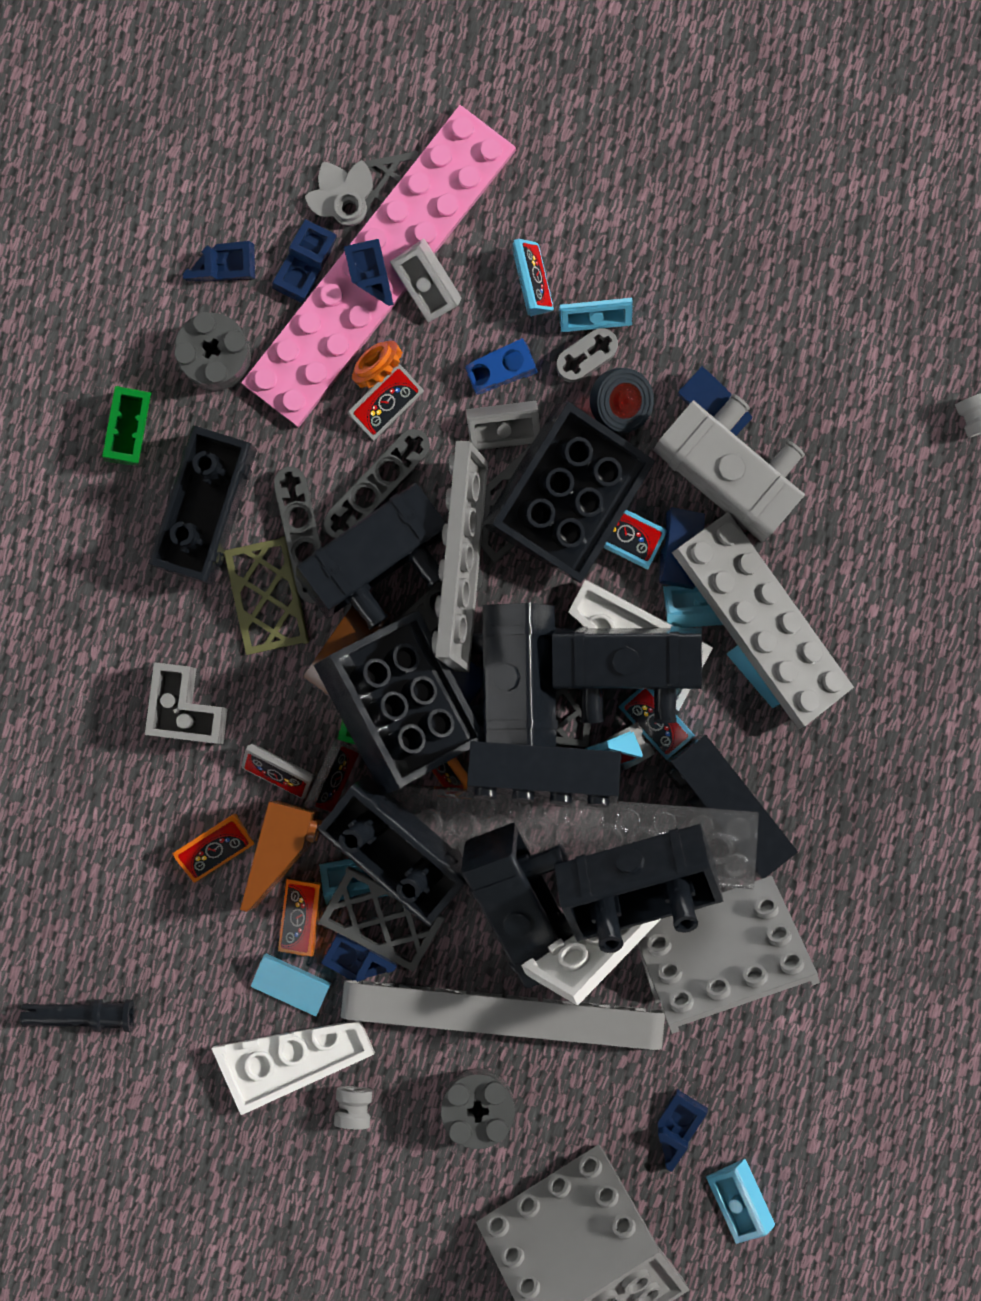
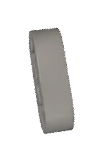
[556,328,618,383]

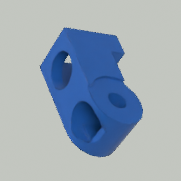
[465,338,538,395]

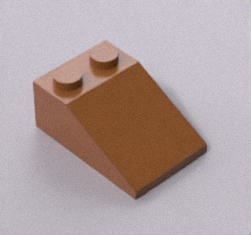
[240,800,323,912]

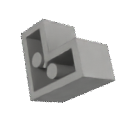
[145,662,228,744]

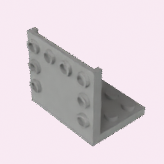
[637,876,820,1034]
[476,1144,690,1301]

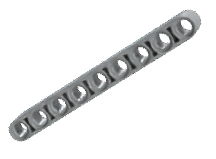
[340,980,665,1050]

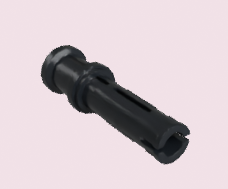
[20,999,134,1032]

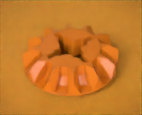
[352,341,403,388]

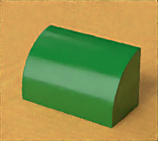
[102,386,151,465]

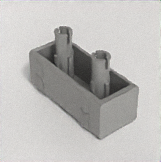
[653,394,805,543]

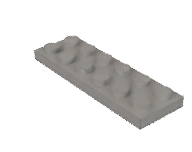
[432,441,489,672]
[672,512,854,729]

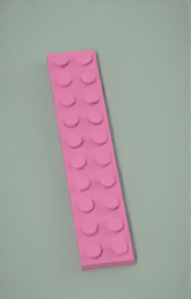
[241,105,516,428]

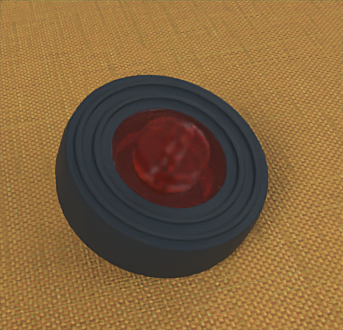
[590,368,654,433]

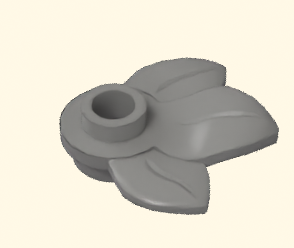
[305,160,373,226]

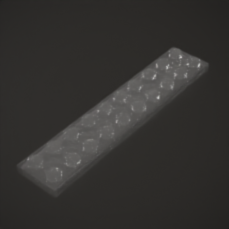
[393,784,759,889]

